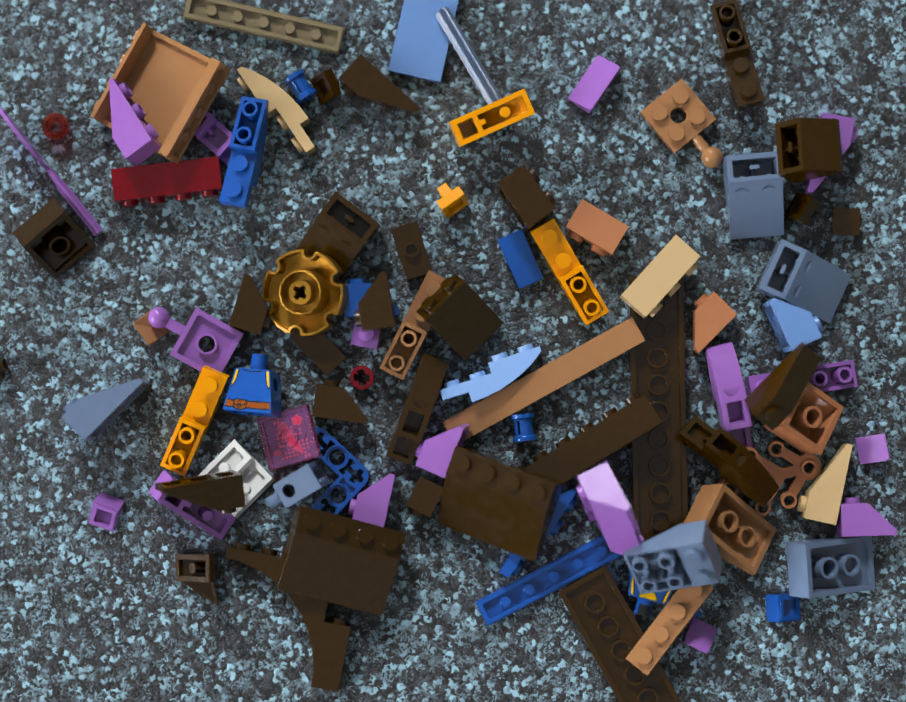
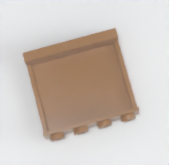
[91,23,230,164]

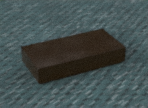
[290,329,346,376]

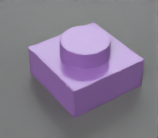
[350,323,381,350]

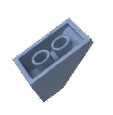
[61,378,151,441]
[786,536,875,599]

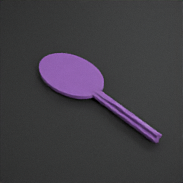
[0,106,103,236]

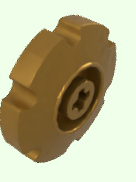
[262,249,348,336]

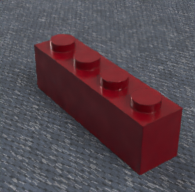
[111,156,224,208]

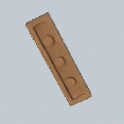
[625,585,714,676]

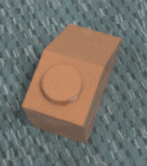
[692,291,737,354]

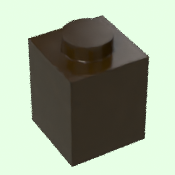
[406,476,443,519]

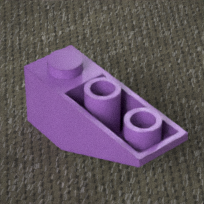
[109,78,161,166]

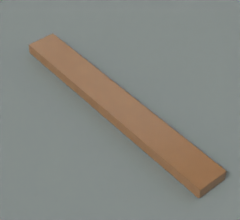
[443,317,645,440]

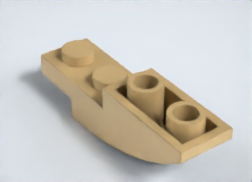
[237,67,316,156]

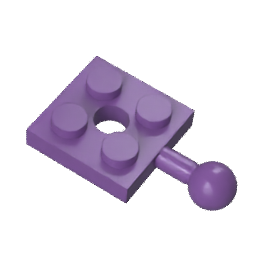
[148,307,244,372]

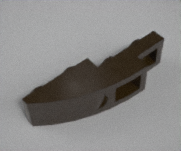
[710,0,765,110]
[386,352,449,465]
[677,416,779,508]

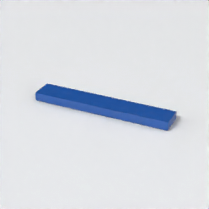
[475,535,622,626]

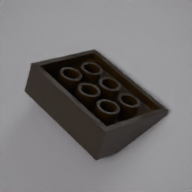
[437,446,564,562]
[276,506,406,616]

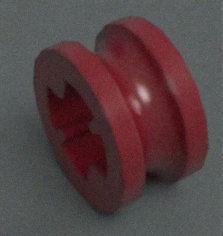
[350,365,375,390]

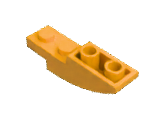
[529,217,609,326]
[160,365,230,477]

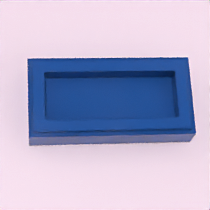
[497,229,543,289]

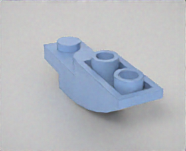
[440,344,541,403]

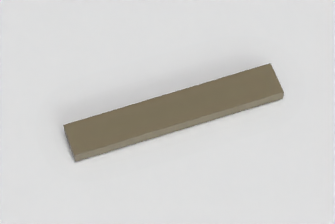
[183,0,345,55]

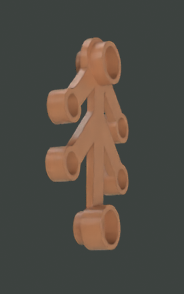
[717,440,822,516]

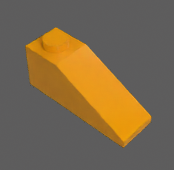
[448,89,535,147]

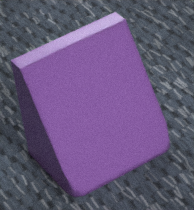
[855,433,890,465]
[88,492,124,532]
[681,616,718,654]

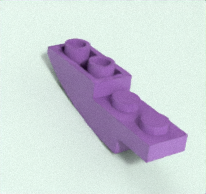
[705,342,753,447]
[745,360,858,396]

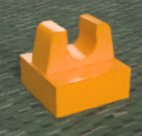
[436,183,469,219]

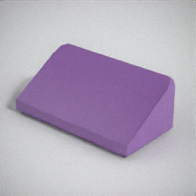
[568,55,621,114]

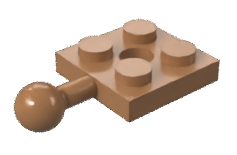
[640,79,723,168]

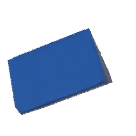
[765,593,801,622]

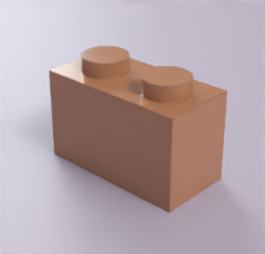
[564,199,629,258]

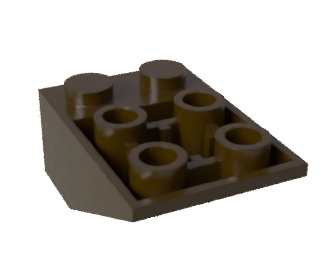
[295,192,380,282]

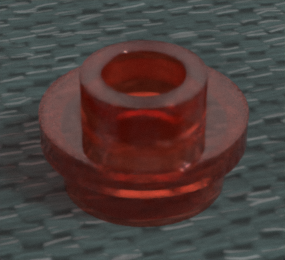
[42,113,69,140]

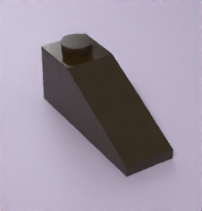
[339,54,421,117]
[744,342,821,430]
[155,470,245,514]

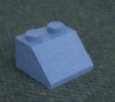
[762,298,823,353]

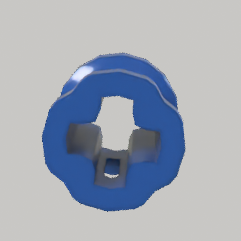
[283,69,318,105]
[510,413,537,442]

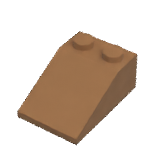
[683,484,777,575]

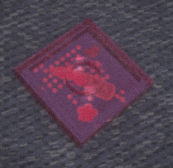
[257,404,322,471]

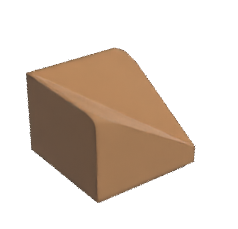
[133,309,171,346]

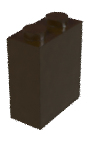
[416,273,504,361]

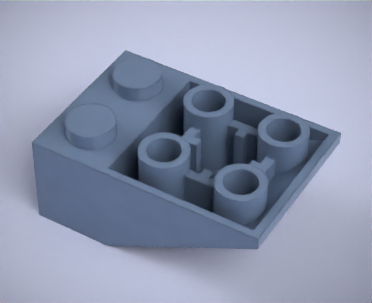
[722,151,784,240]
[755,239,852,324]
[623,520,723,594]

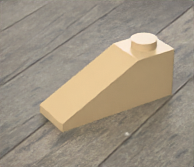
[797,444,853,525]

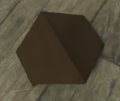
[175,553,219,607]

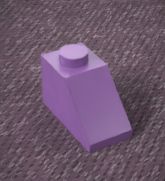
[415,423,470,478]
[348,473,396,527]
[837,497,897,537]

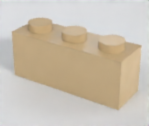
[620,235,700,319]

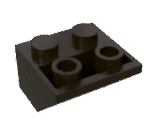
[775,118,843,183]

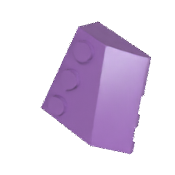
[576,462,645,555]

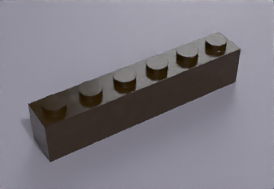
[518,393,664,484]

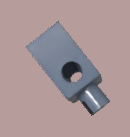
[265,460,332,510]

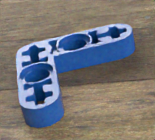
[305,427,369,515]

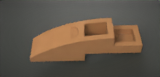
[379,270,446,380]

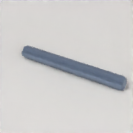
[435,7,502,104]

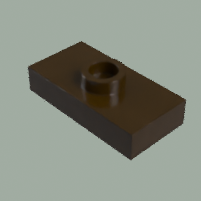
[391,221,432,281]

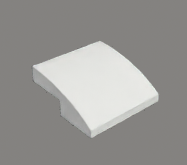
[198,439,275,518]

